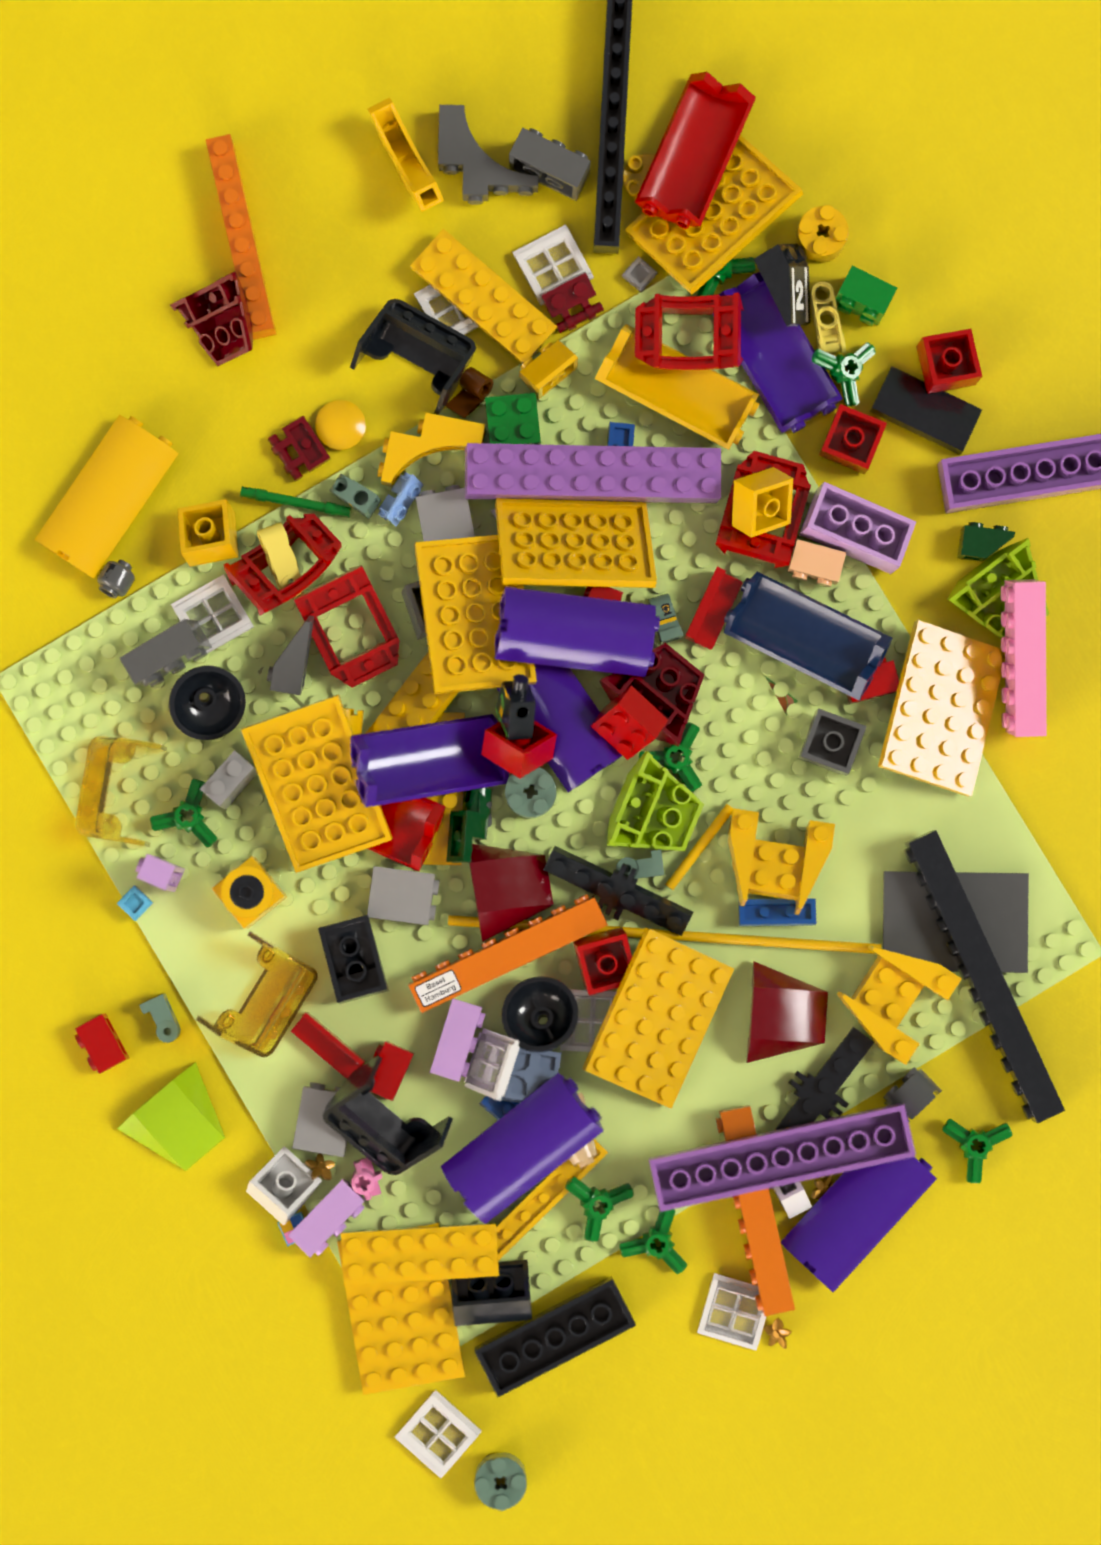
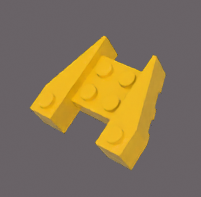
[727,808,835,915]
[837,945,962,1065]

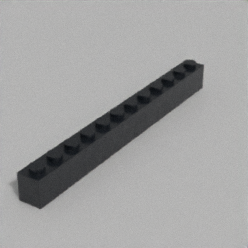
[593,0,632,254]
[904,830,1065,1124]

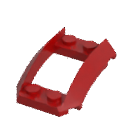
[635,292,744,370]
[715,451,811,569]
[223,513,342,616]
[293,565,400,688]

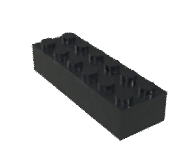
[474,1276,636,1397]

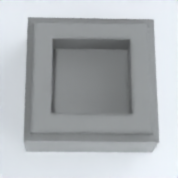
[622,256,657,293]

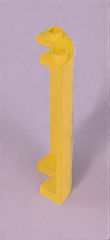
[595,324,760,450]
[35,415,179,579]

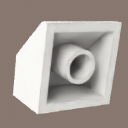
[246,1146,322,1225]

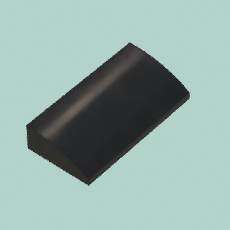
[870,366,982,455]

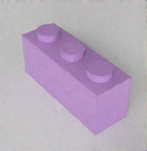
[135,854,185,892]
[430,998,485,1082]
[288,1178,366,1257]

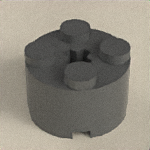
[883,1067,942,1123]

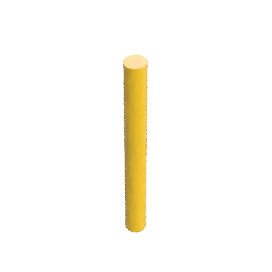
[665,804,733,890]

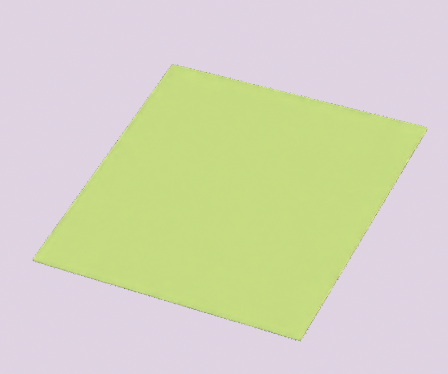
[0,275,1101,1346]

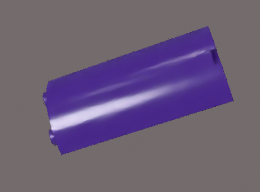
[712,272,843,433]
[495,587,660,677]
[497,664,622,792]
[350,714,510,807]
[440,1073,604,1224]
[780,1157,937,1292]

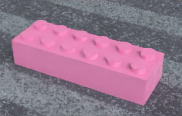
[1001,579,1046,737]

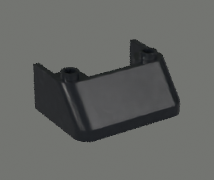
[350,299,476,415]
[323,1055,453,1175]

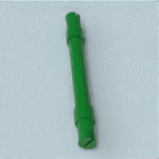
[240,486,352,518]

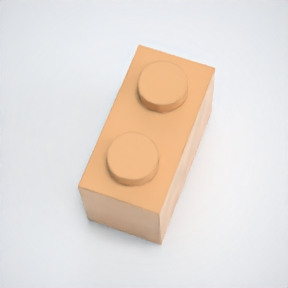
[787,539,846,587]

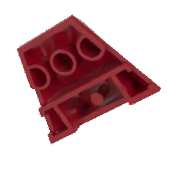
[170,272,253,367]
[599,642,705,746]
[469,844,554,943]
[746,961,828,1063]

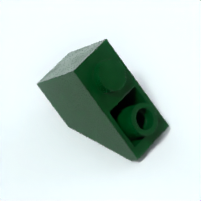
[957,522,1015,562]

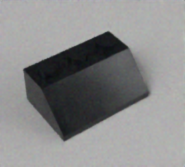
[451,1260,532,1326]

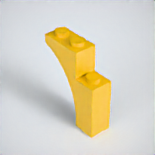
[367,97,444,212]
[377,413,486,487]

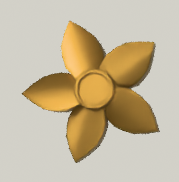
[305,1153,336,1181]
[811,1175,834,1199]
[763,1318,792,1349]

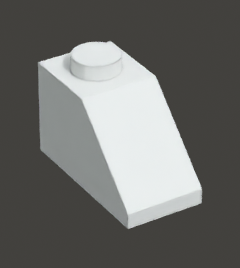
[772,1182,812,1219]

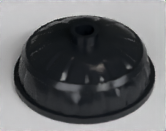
[169,665,246,740]
[502,976,579,1052]

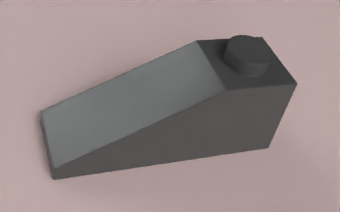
[267,615,314,695]

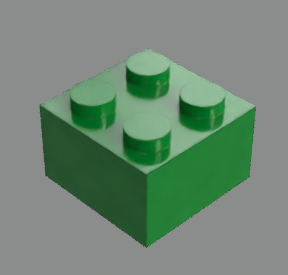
[836,265,897,326]
[485,392,541,445]

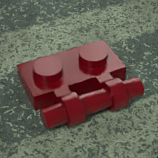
[540,272,604,333]
[268,415,331,482]

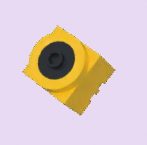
[212,856,287,929]

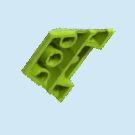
[947,538,1049,639]
[607,751,704,851]
[117,1062,225,1171]

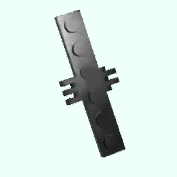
[543,846,693,936]
[774,1027,874,1130]

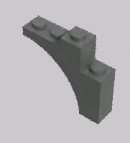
[438,105,538,205]

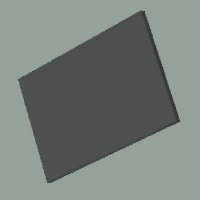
[883,871,1029,973]

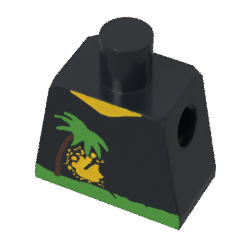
[495,674,536,740]

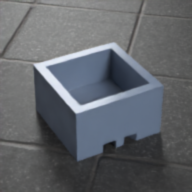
[501,1048,561,1103]

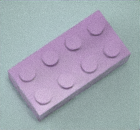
[799,482,916,574]

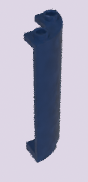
[724,571,893,700]

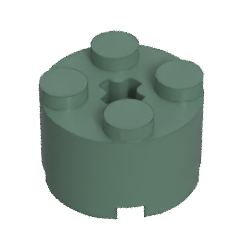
[505,768,556,819]
[475,1452,527,1511]

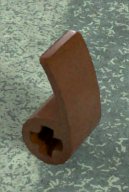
[445,367,494,418]

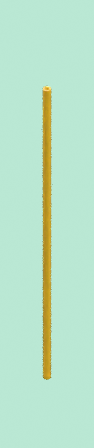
[448,915,881,954]

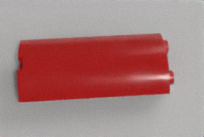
[634,71,756,229]
[367,797,446,872]

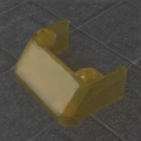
[75,736,167,847]
[196,931,318,1057]

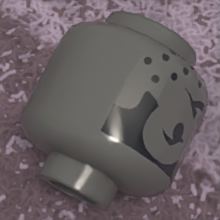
[97,559,135,599]

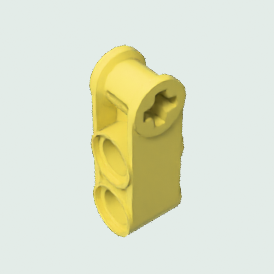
[810,282,846,354]
[257,522,301,597]

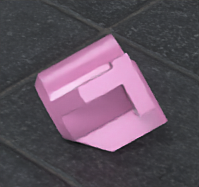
[351,1157,383,1201]

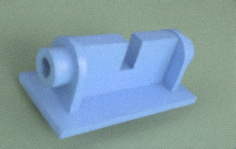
[378,472,423,527]

